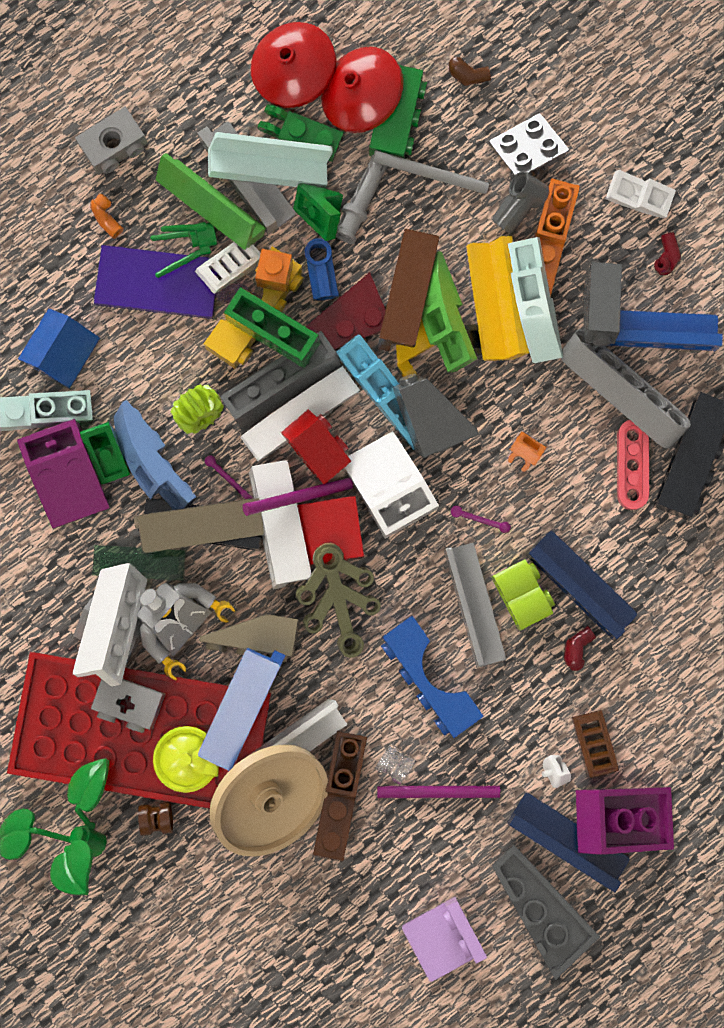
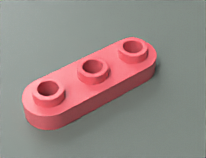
[617,420,649,510]

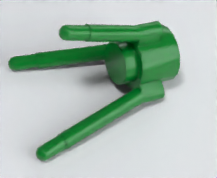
[150,222,217,278]

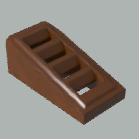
[571,710,619,778]

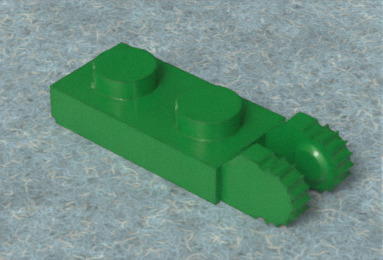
[257,104,344,162]

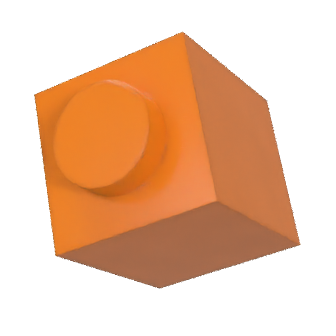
[255,249,293,293]

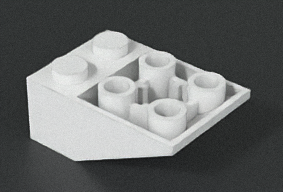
[345,431,439,539]

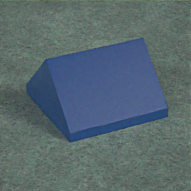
[18,308,100,389]

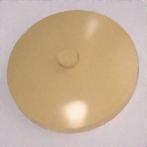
[210,745,328,857]

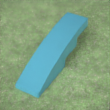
[336,334,414,450]

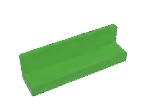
[156,153,266,250]

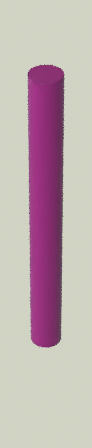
[243,477,353,516]
[377,786,500,798]

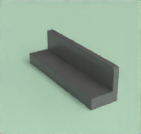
[220,331,342,431]

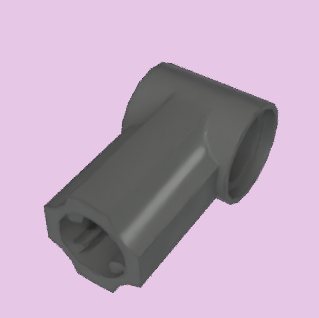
[491,171,549,234]

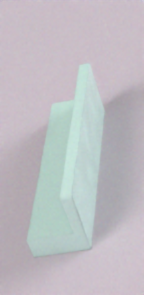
[208,132,333,189]

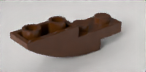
[313,731,367,862]

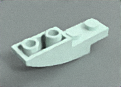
[508,237,563,363]
[0,390,93,431]

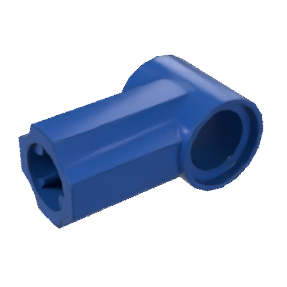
[305,238,339,301]

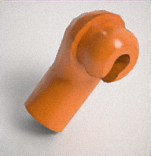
[90,194,124,239]

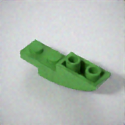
[422,251,477,372]

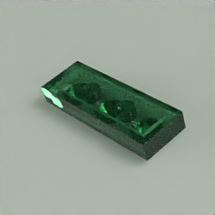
[92,545,186,581]

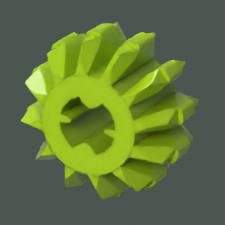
[170,384,224,434]

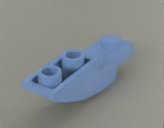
[114,400,196,510]

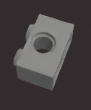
[75,106,148,175]

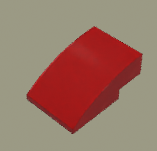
[297,496,364,567]

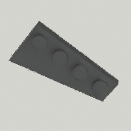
[491,844,600,980]

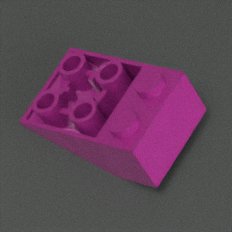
[17,419,110,529]

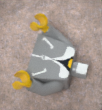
[137,583,235,680]

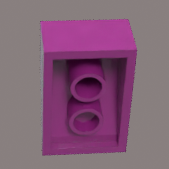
[576,787,674,854]

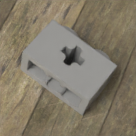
[91,679,166,733]

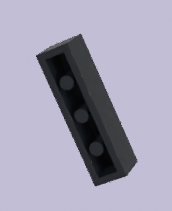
[653,392,724,520]

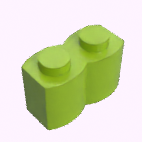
[491,559,555,630]

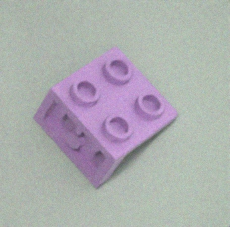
[402,897,487,982]

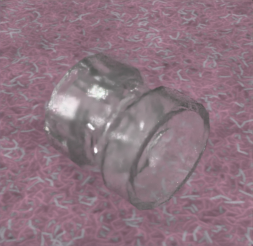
[374,743,417,785]

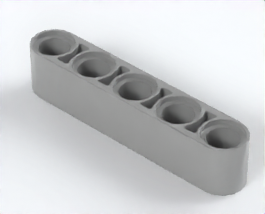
[561,329,691,449]

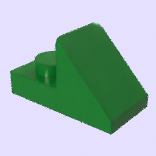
[293,183,343,241]
[80,422,130,485]

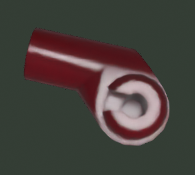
[654,232,681,276]
[564,626,596,671]

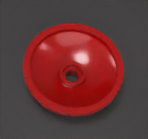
[251,22,337,108]
[321,47,403,133]

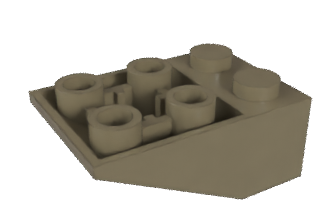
[199,614,300,662]

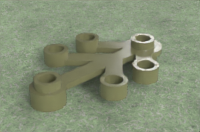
[296,543,381,658]

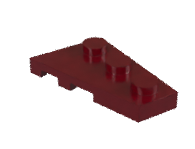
[305,272,386,351]

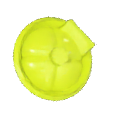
[153,726,219,793]

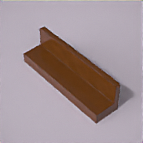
[378,229,439,352]

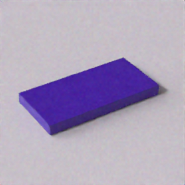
[94,245,219,319]

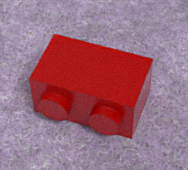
[280,409,352,484]

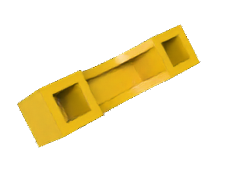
[204,246,304,369]

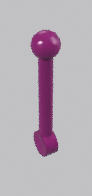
[204,455,252,499]
[450,506,511,534]

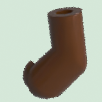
[448,57,491,86]

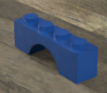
[381,616,484,738]

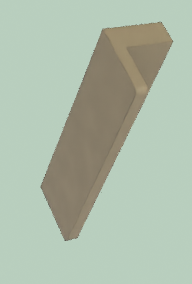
[134,498,264,553]

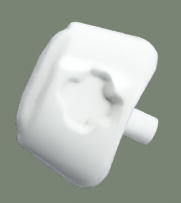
[542,755,571,788]

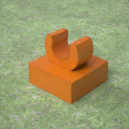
[508,431,547,472]

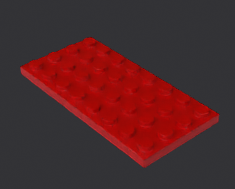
[7,652,272,809]

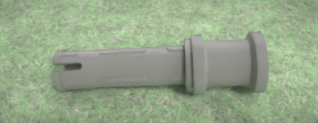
[336,155,388,244]

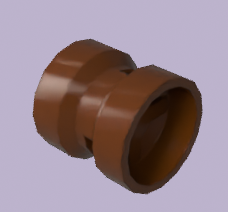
[138,802,173,836]

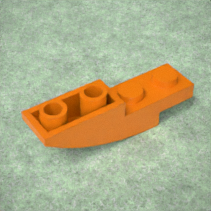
[534,178,580,297]

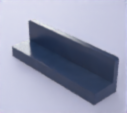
[526,531,637,640]
[507,793,630,893]

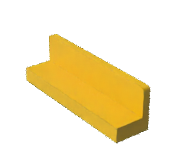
[466,236,529,361]

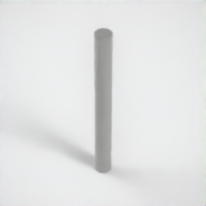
[372,150,489,194]

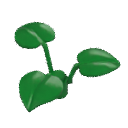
[0,759,110,896]

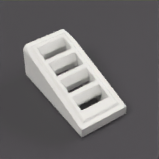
[195,242,261,294]

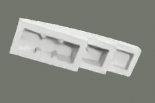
[240,366,360,461]

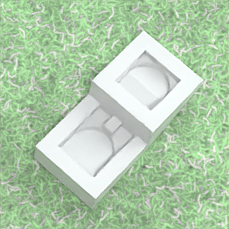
[606,170,676,218]

